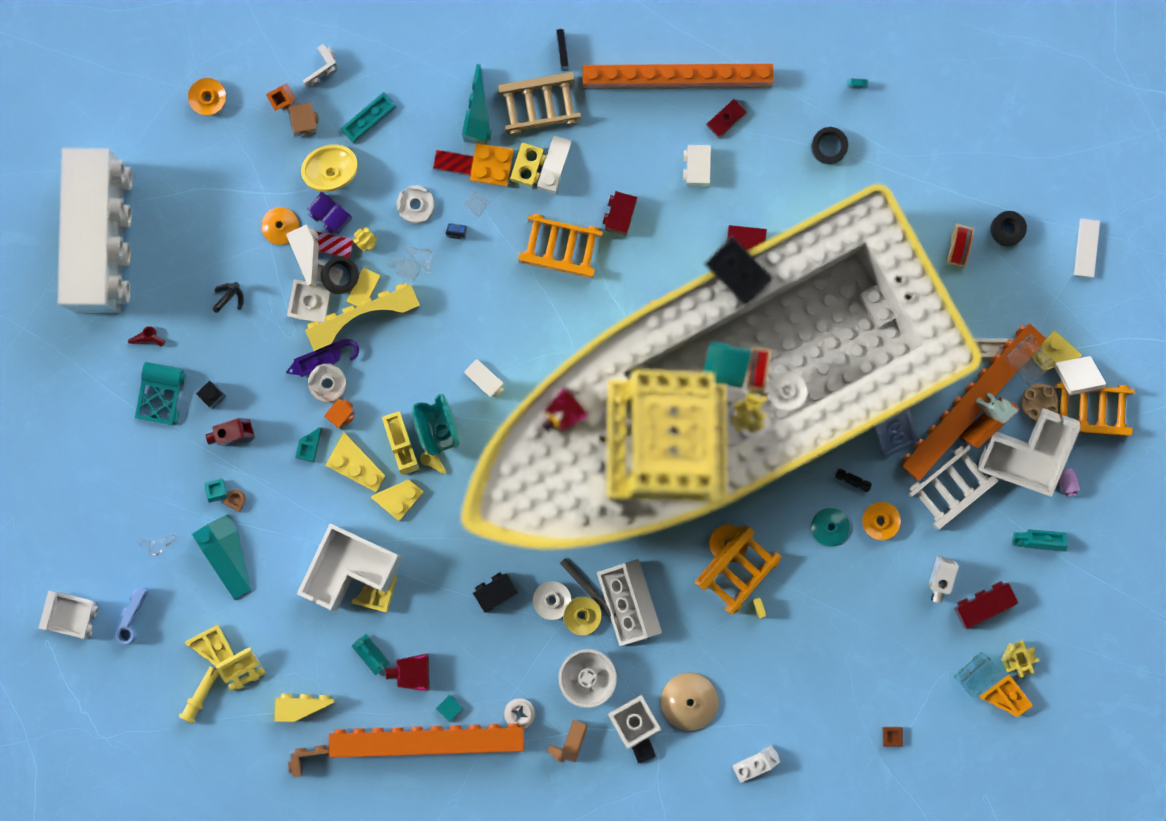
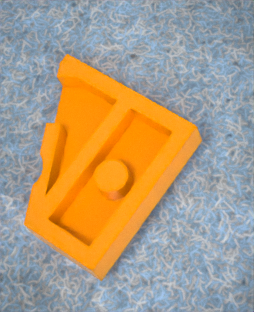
[979,674,1033,717]

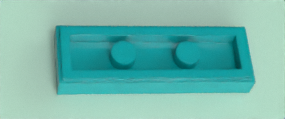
[340,92,396,144]

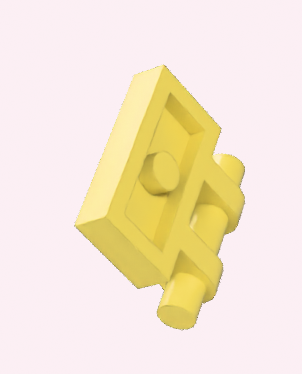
[216,647,266,692]

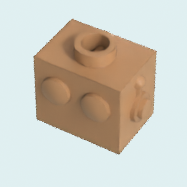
[288,103,319,137]

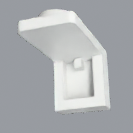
[303,44,338,87]
[464,359,504,399]
[732,745,780,782]

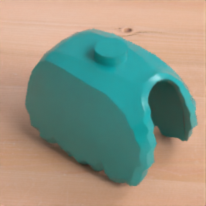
[411,394,460,456]

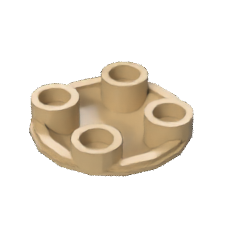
[1021,384,1059,421]

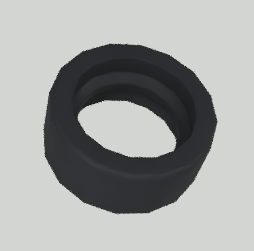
[811,127,848,165]
[320,256,359,294]

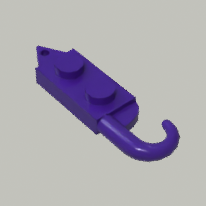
[286,339,359,377]

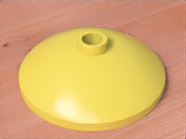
[301,145,358,192]

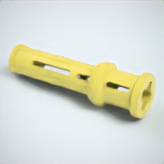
[179,666,219,724]

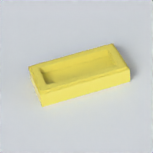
[347,267,381,307]

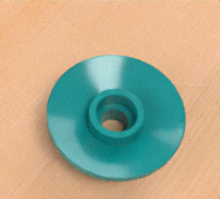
[811,508,850,546]

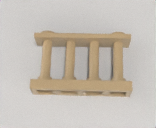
[498,72,581,135]

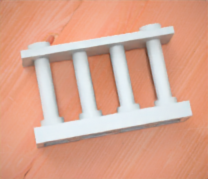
[907,445,999,530]

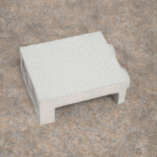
[39,591,99,639]

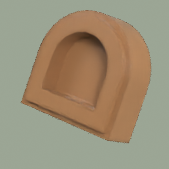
[223,490,246,512]

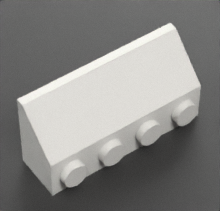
[597,559,662,646]

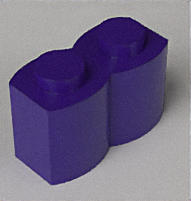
[307,192,352,234]

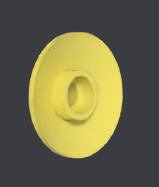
[563,597,602,635]

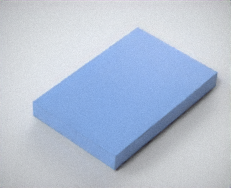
[873,406,918,458]

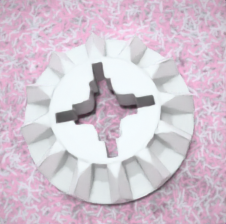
[504,698,535,729]

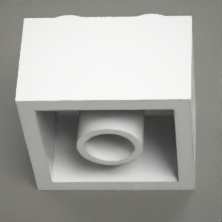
[608,695,661,749]

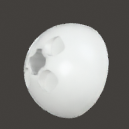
[559,649,617,708]

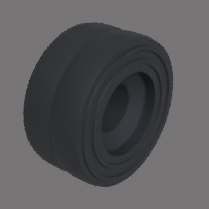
[991,211,1027,246]

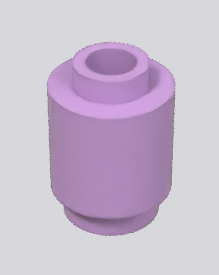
[1058,468,1081,497]

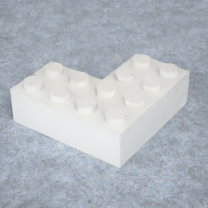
[978,408,1081,497]
[297,524,403,612]

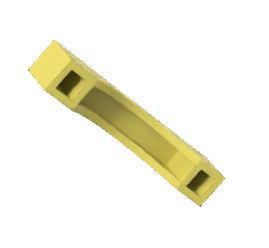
[305,282,420,351]

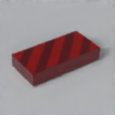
[433,150,474,176]

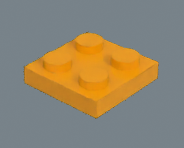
[470,143,514,188]

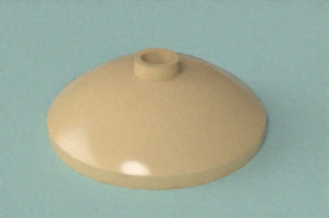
[661,673,719,731]

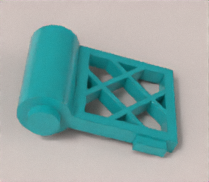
[135,362,187,425]

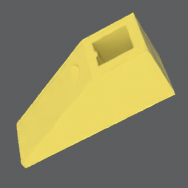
[274,694,336,722]

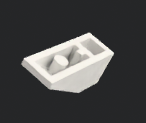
[537,136,572,195]
[286,224,319,288]

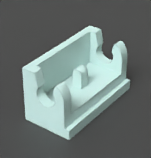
[975,393,1019,424]

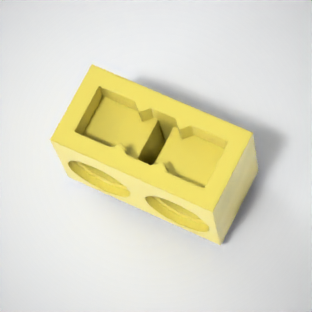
[510,143,546,188]

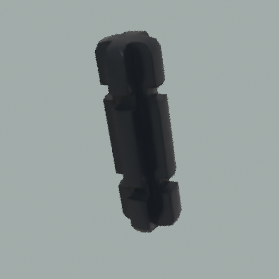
[835,468,872,492]

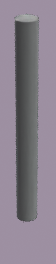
[560,559,617,618]

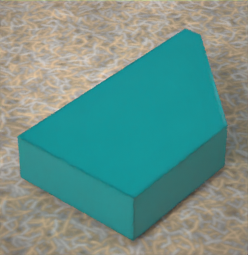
[295,427,322,463]

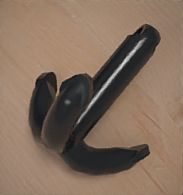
[213,282,244,313]

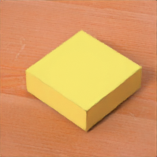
[752,598,766,618]

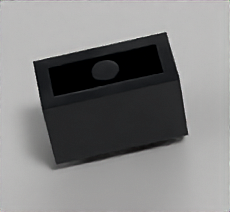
[473,572,518,613]

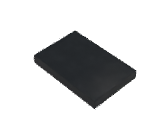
[704,236,774,306]

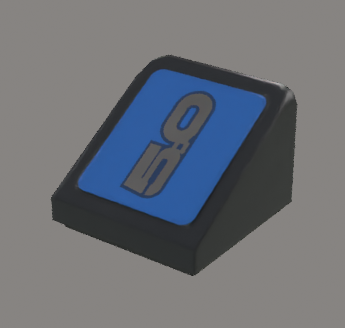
[446,223,467,240]

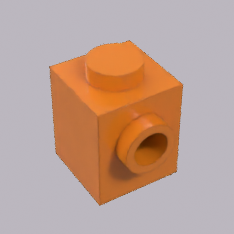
[266,83,296,111]
[324,398,355,430]

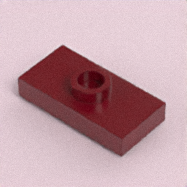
[706,99,747,138]

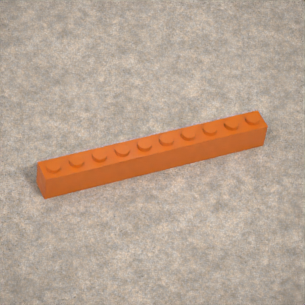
[583,63,774,89]
[900,323,1047,481]
[329,723,525,758]

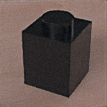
[196,380,226,409]

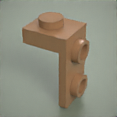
[547,720,588,763]
[288,745,329,777]

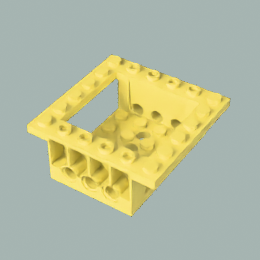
[607,370,727,503]

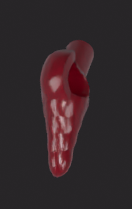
[128,326,165,347]

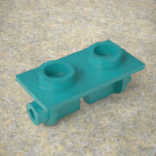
[352,634,391,676]

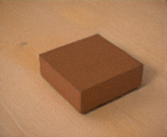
[882,727,903,747]

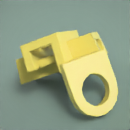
[731,390,769,434]
[1001,640,1039,677]

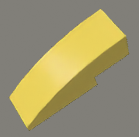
[382,411,420,476]

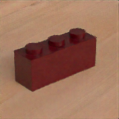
[954,581,1019,629]

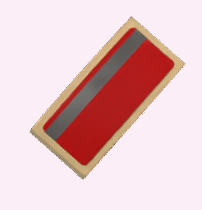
[946,223,974,268]
[746,348,771,392]

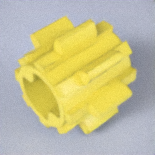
[352,227,378,252]

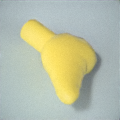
[419,452,446,474]

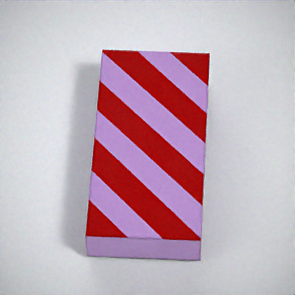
[316,231,353,259]

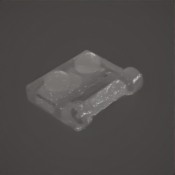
[1005,334,1055,386]

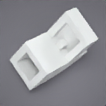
[587,474,623,516]

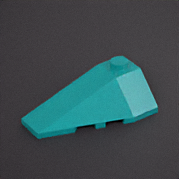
[462,64,492,145]
[192,514,251,600]

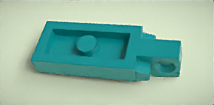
[1012,529,1068,551]

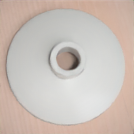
[767,371,807,411]
[533,581,571,620]

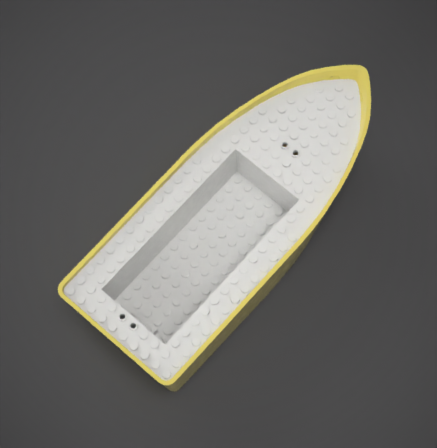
[461,184,981,549]

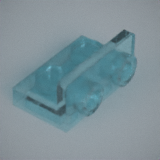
[954,652,1002,699]

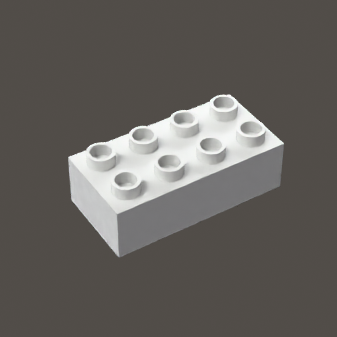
[58,148,133,313]

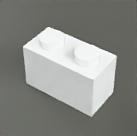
[683,145,711,186]

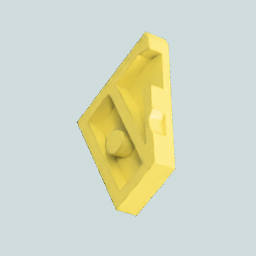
[351,575,398,613]

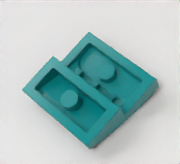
[703,342,752,388]

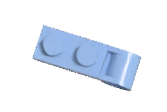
[116,588,148,644]

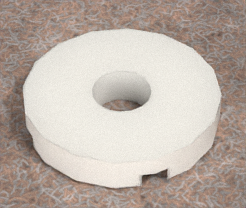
[397,186,435,224]
[308,364,346,402]

